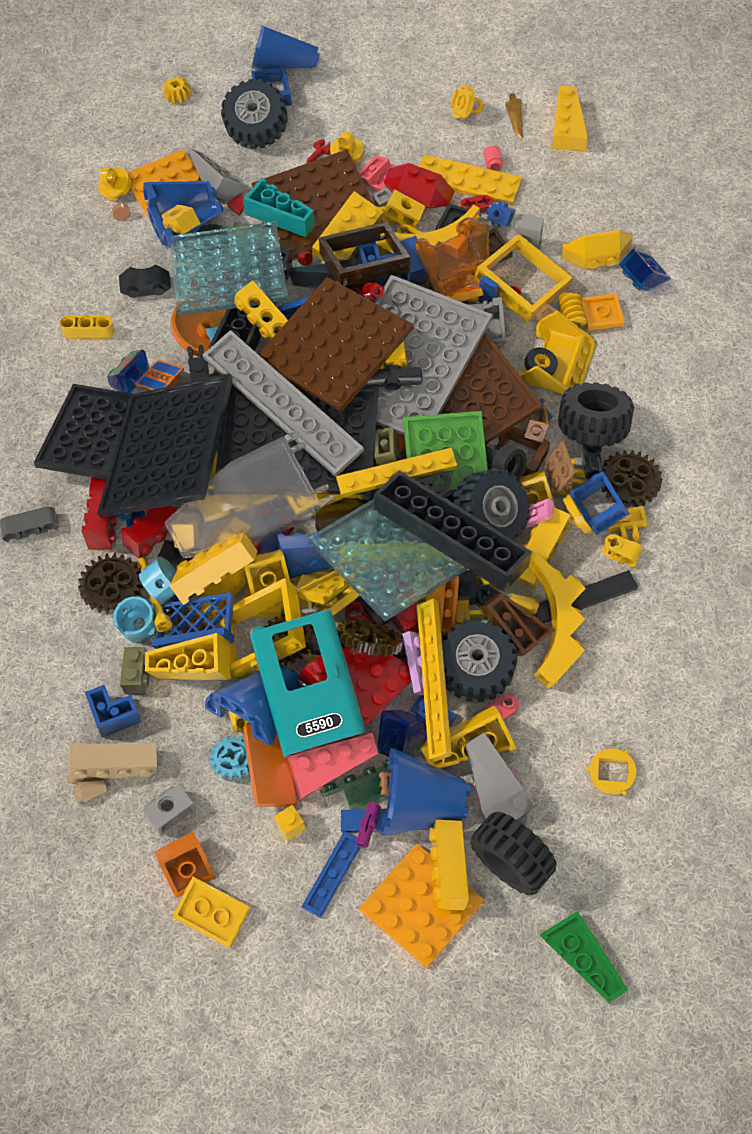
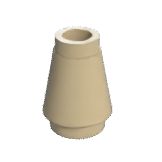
[73,780,107,803]

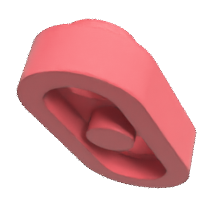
[482,694,519,721]

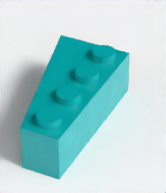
[243,178,315,237]

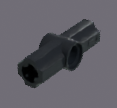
[366,365,422,390]
[582,444,602,479]

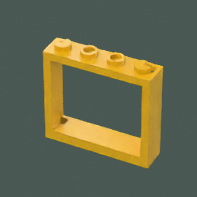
[473,233,573,323]
[218,578,306,681]

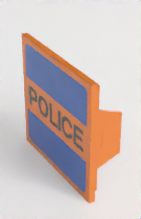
[135,359,184,390]

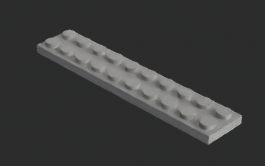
[203,330,364,477]

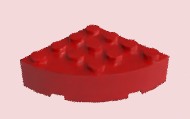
[298,648,412,735]

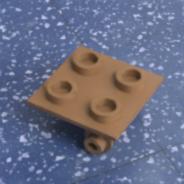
[545,440,575,495]

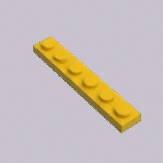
[336,448,457,497]

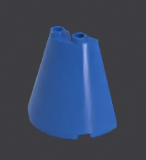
[251,26,320,69]
[143,181,223,249]
[205,664,300,746]
[380,748,471,836]

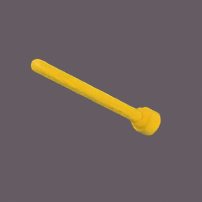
[138,557,172,632]

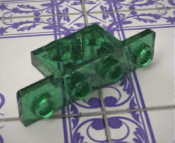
[319,759,391,809]

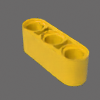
[59,315,115,339]

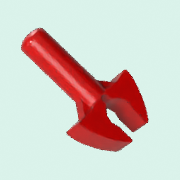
[306,139,331,163]

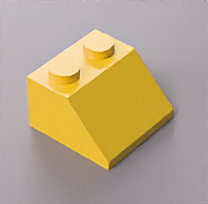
[243,549,290,595]

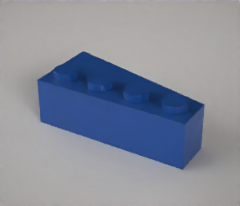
[277,532,339,579]

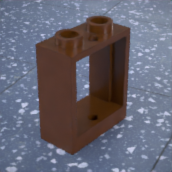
[494,427,550,476]

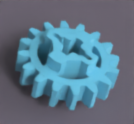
[209,734,249,781]

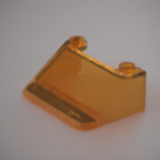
[415,217,490,296]

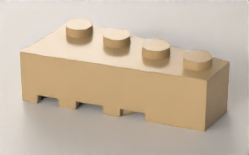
[67,743,157,783]

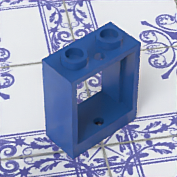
[251,66,292,106]
[569,471,630,535]

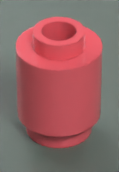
[483,146,503,171]

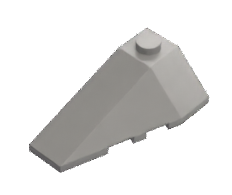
[188,148,249,201]
[465,733,535,820]

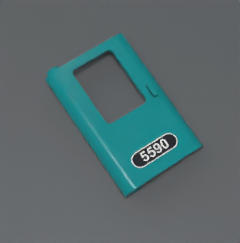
[249,610,367,757]

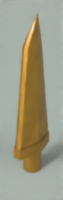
[505,93,522,139]

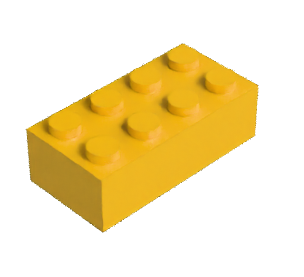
[312,191,383,262]

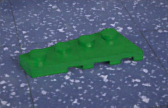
[540,911,628,1003]

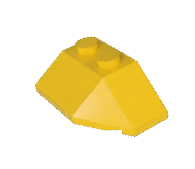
[561,230,633,269]

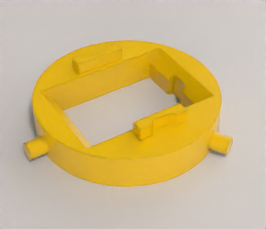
[563,495,593,535]
[585,749,636,796]

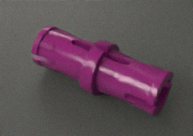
[355,802,381,848]

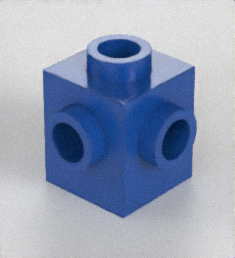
[486,200,516,227]

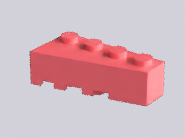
[288,733,378,800]

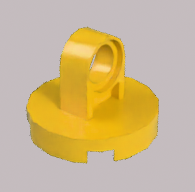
[450,84,484,120]
[330,131,364,163]
[98,167,132,201]

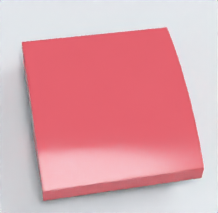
[359,155,396,192]

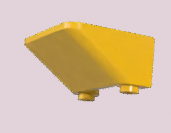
[519,311,595,394]

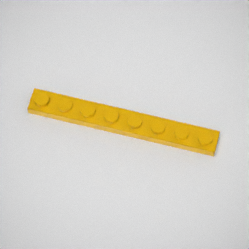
[417,599,452,762]

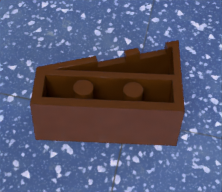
[480,594,555,656]

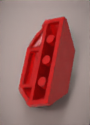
[384,163,454,209]

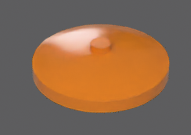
[170,295,229,357]

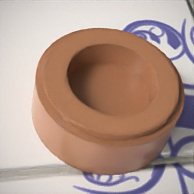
[112,203,130,220]

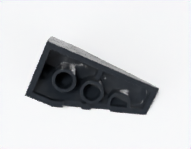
[288,259,358,289]

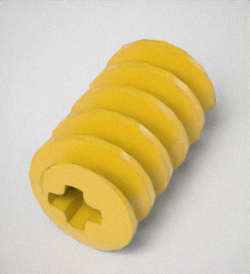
[558,292,587,329]

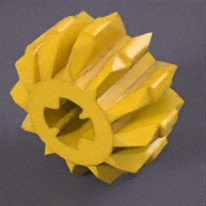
[163,76,191,104]

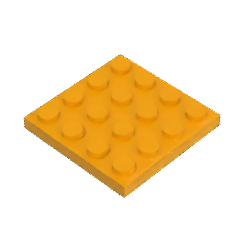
[127,149,202,220]
[359,844,485,969]

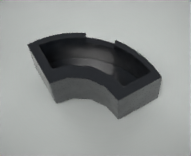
[119,264,171,298]

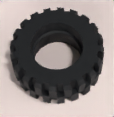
[558,382,634,447]
[470,812,557,895]

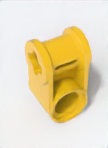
[602,534,643,568]

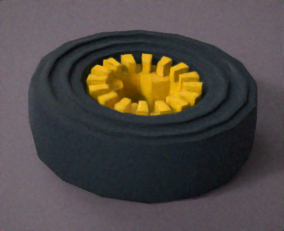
[524,347,558,376]

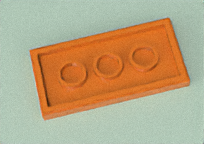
[243,724,297,807]

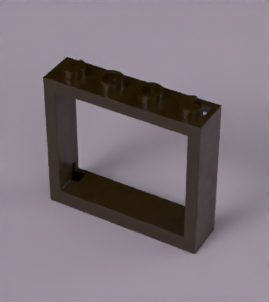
[319,222,411,288]

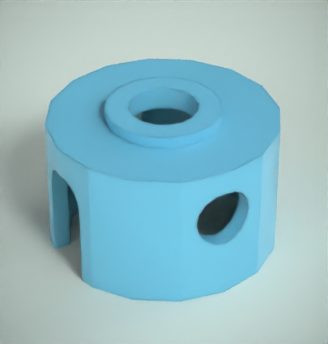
[139,557,177,603]
[113,596,157,643]

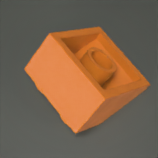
[154,832,216,898]

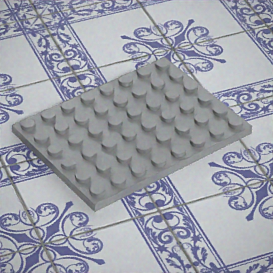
[375,275,493,436]

